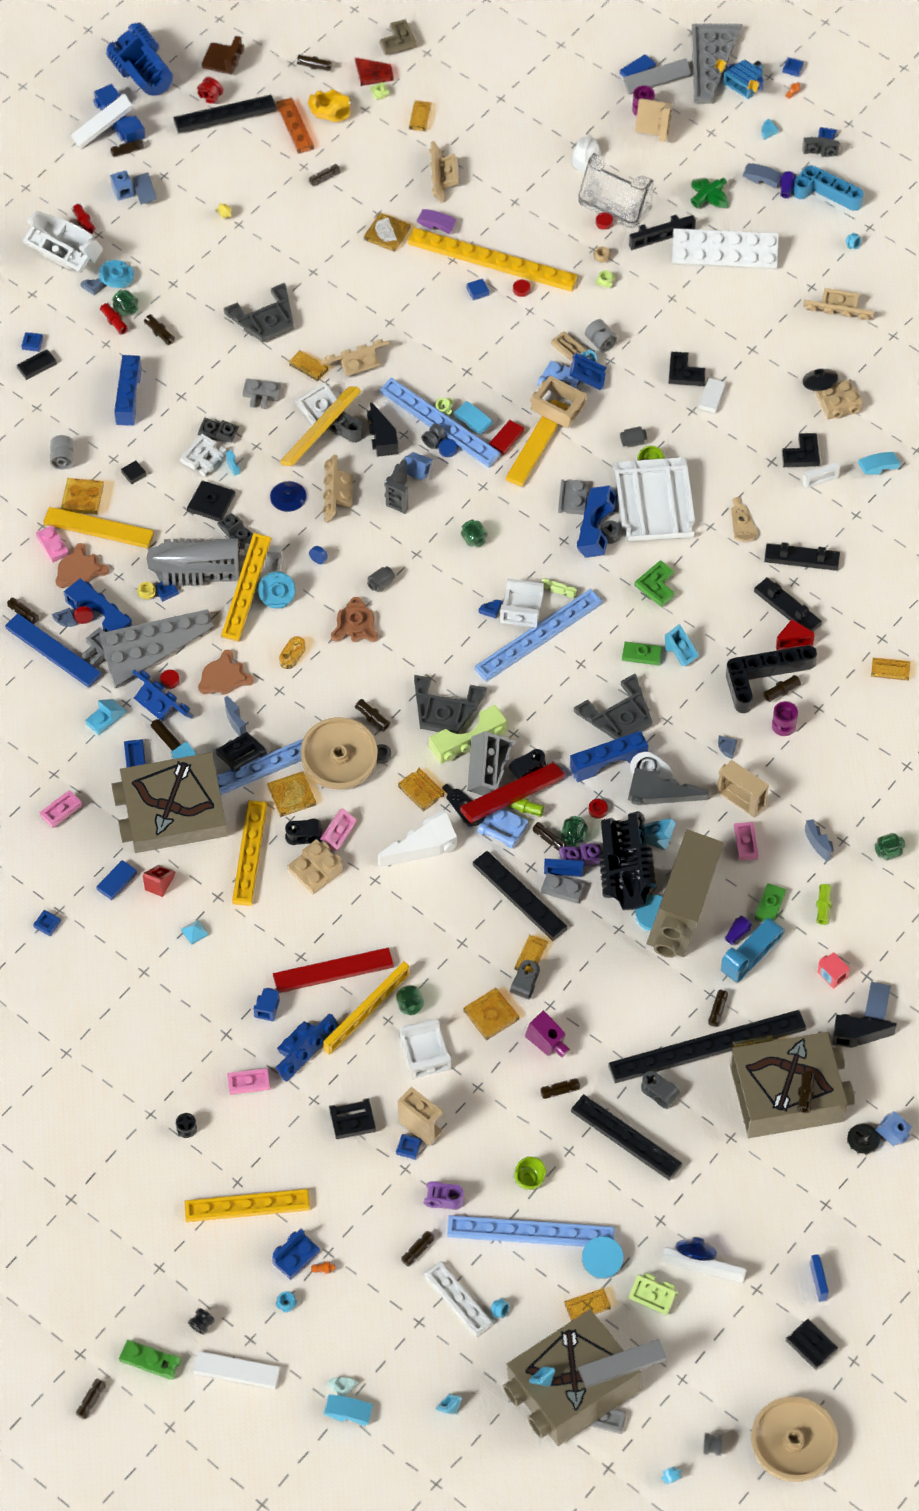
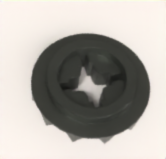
[847,1124,880,1155]

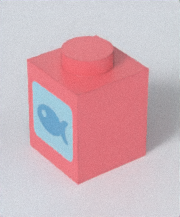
[817,952,850,989]

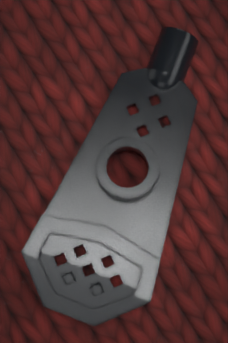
[442,784,486,826]

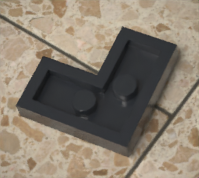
[668,351,705,386]
[782,433,820,467]

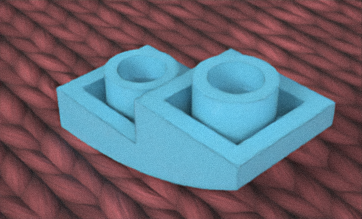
[454,401,493,434]
[857,452,901,475]
[323,1394,373,1426]

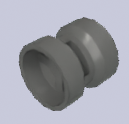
[421,423,447,449]

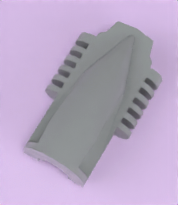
[147,538,240,586]

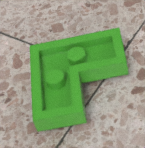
[634,560,675,607]

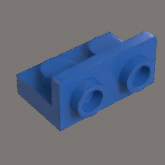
[272,1228,320,1280]

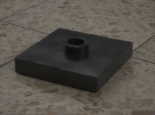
[187,480,235,522]

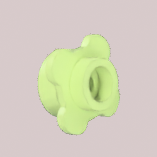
[370,83,389,100]
[595,270,615,288]
[436,398,454,416]

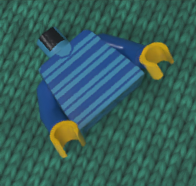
[714,59,764,99]

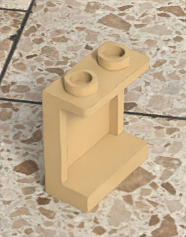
[398,1087,443,1146]

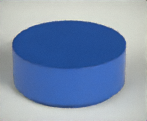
[439,439,457,457]
[309,546,328,564]

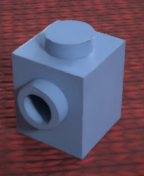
[110,170,134,201]
[404,452,433,480]
[875,1111,912,1146]

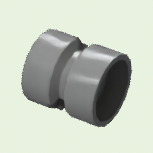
[585,319,618,353]
[50,435,74,470]

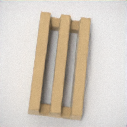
[551,331,587,361]

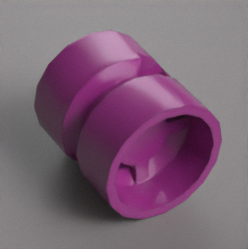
[632,85,655,116]
[772,701,798,736]

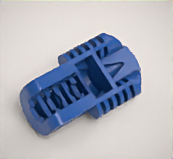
[106,23,173,96]

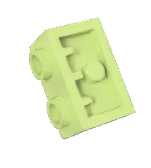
[628,1272,679,1315]

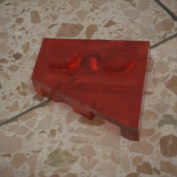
[355,58,394,86]

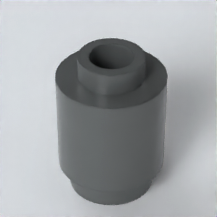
[620,426,647,447]
[367,566,395,592]

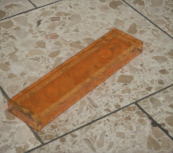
[276,97,314,154]

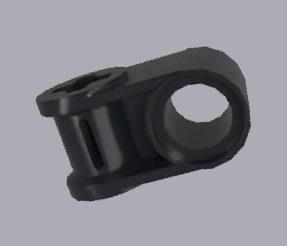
[508,749,546,779]
[285,819,322,845]

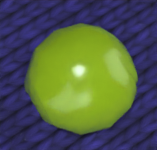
[637,446,665,461]
[514,1156,546,1190]

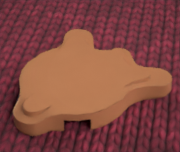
[55,543,109,588]
[331,597,378,642]
[198,649,253,695]

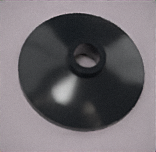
[802,368,838,391]

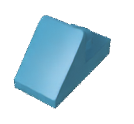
[665,624,699,666]
[85,699,127,735]
[644,818,676,849]

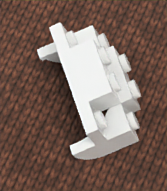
[23,211,103,273]

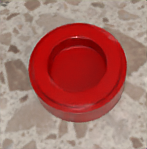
[595,212,613,230]
[513,279,530,297]
[74,606,94,624]
[160,670,180,689]
[588,799,608,819]

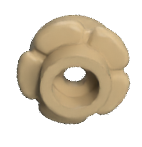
[593,246,611,263]

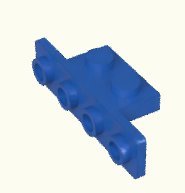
[132,669,194,721]
[276,1013,339,1082]

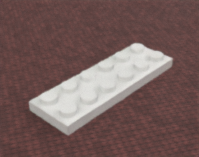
[672,229,779,269]

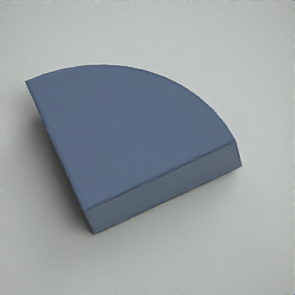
[81,278,105,295]
[52,608,77,627]
[718,735,737,759]

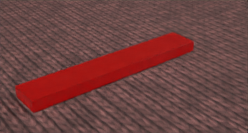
[460,762,565,823]
[273,947,394,993]

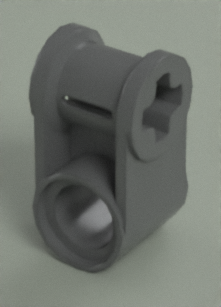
[329,411,363,442]
[510,960,540,1000]
[641,1071,680,1109]

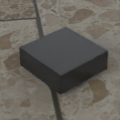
[121,460,147,484]

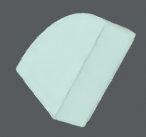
[327,1377,358,1396]

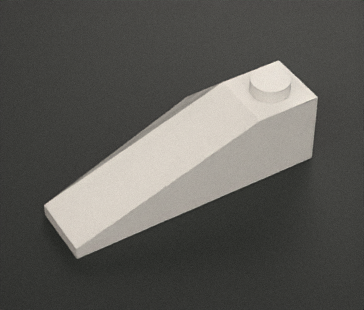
[378,809,457,867]

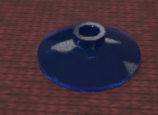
[270,481,307,512]
[675,1237,717,1261]

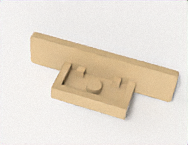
[429,141,459,203]
[803,288,874,320]
[320,339,390,376]
[322,454,353,522]

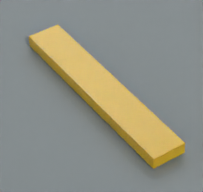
[280,386,361,466]
[506,399,568,487]
[43,507,154,549]
[221,533,272,642]
[232,800,267,906]
[323,961,409,1055]
[184,1189,310,1222]

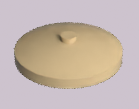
[301,717,378,790]
[751,1396,838,1482]

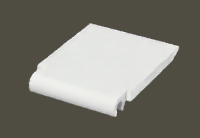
[613,457,695,542]

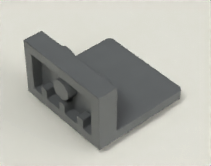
[384,459,409,514]

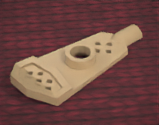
[731,497,758,542]

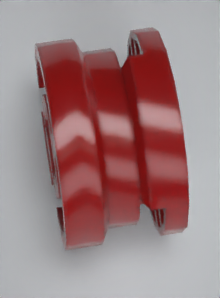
[196,77,223,104]

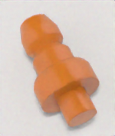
[785,82,801,99]
[311,1261,335,1274]

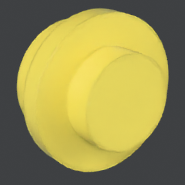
[216,203,232,219]
[137,581,156,599]

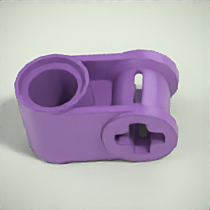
[424,1181,464,1210]

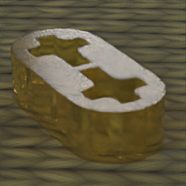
[279,636,306,669]

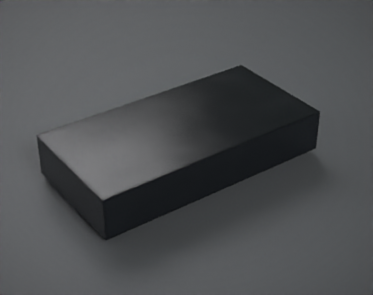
[17,349,57,380]

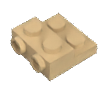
[815,380,863,420]
[287,839,343,894]

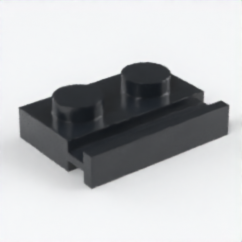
[786,1319,838,1370]

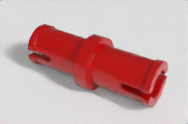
[72,204,95,234]
[100,303,129,335]

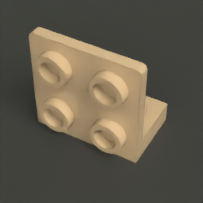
[635,98,673,142]

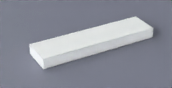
[71,94,134,149]
[662,1247,746,1283]
[424,1261,493,1338]
[192,1351,280,1389]

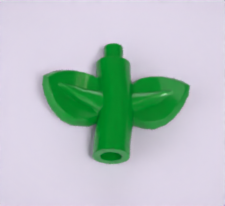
[691,178,729,209]

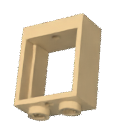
[530,376,587,429]
[717,760,769,818]

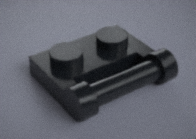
[216,732,267,773]
[329,1098,376,1140]

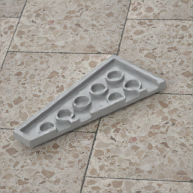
[692,24,742,103]
[99,609,213,688]

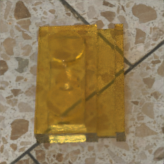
[398,768,445,812]

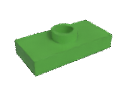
[622,642,662,666]
[755,883,786,922]

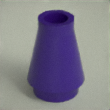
[780,171,797,198]
[724,916,752,945]

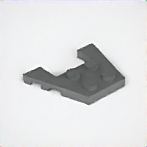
[223,282,294,343]
[574,673,652,739]
[414,675,487,734]

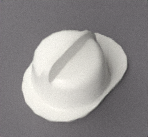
[572,134,601,172]
[630,752,673,780]

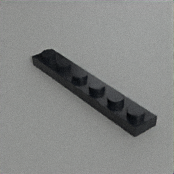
[173,94,276,134]
[473,851,567,941]
[571,1094,682,1181]

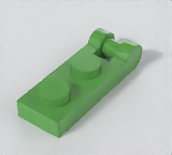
[119,1340,182,1380]

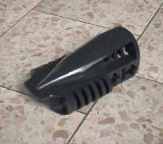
[599,811,656,911]

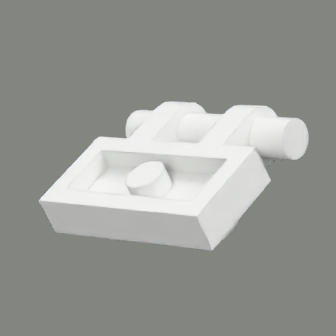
[180,434,227,476]

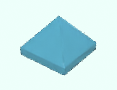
[181,920,208,945]
[529,1366,555,1387]
[436,1394,462,1414]

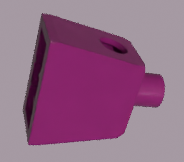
[525,1010,570,1058]

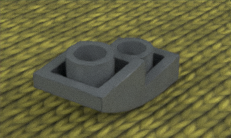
[802,137,840,157]
[197,417,239,442]
[217,513,253,550]

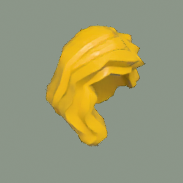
[307,89,351,122]

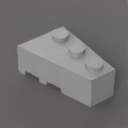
[467,731,516,796]

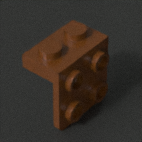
[201,35,244,75]

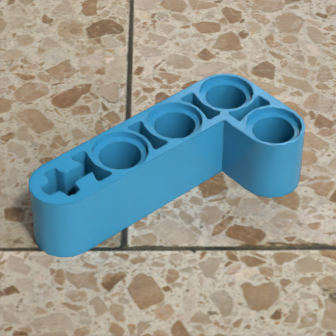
[793,165,864,211]
[721,918,785,983]

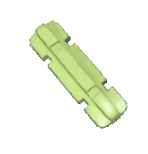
[541,578,577,598]

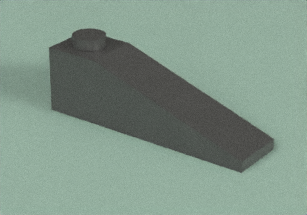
[628,768,709,805]

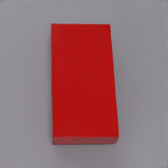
[489,420,524,455]

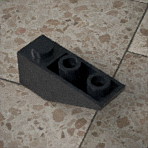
[367,403,399,457]
[832,1014,897,1048]

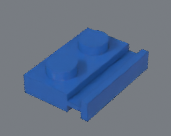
[569,353,607,390]

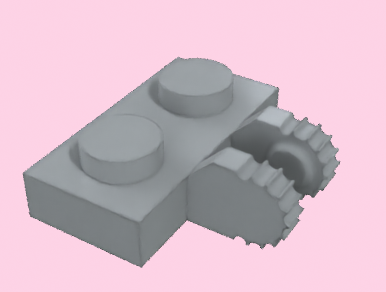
[243,378,281,409]
[82,627,106,667]

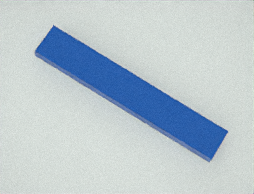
[5,614,101,688]

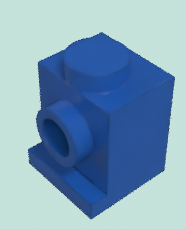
[253,988,280,1022]

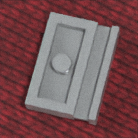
[558,479,588,515]

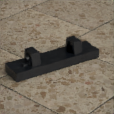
[629,214,696,251]
[764,542,840,571]
[754,577,822,632]

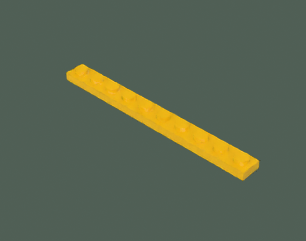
[408,227,577,292]

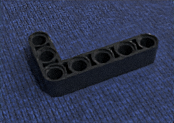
[726,645,817,713]

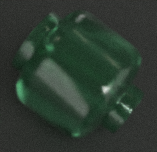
[112,290,138,316]
[461,519,488,548]
[561,816,588,846]
[875,833,905,861]
[396,985,424,1015]

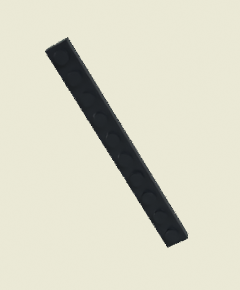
[608,1010,806,1083]

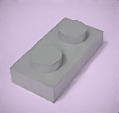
[541,873,584,904]

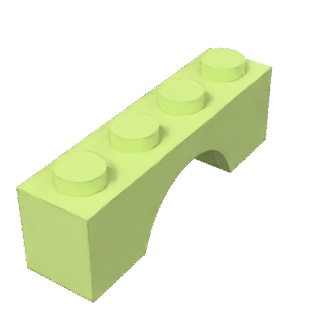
[429,705,507,764]

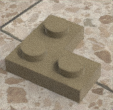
[380,19,417,55]

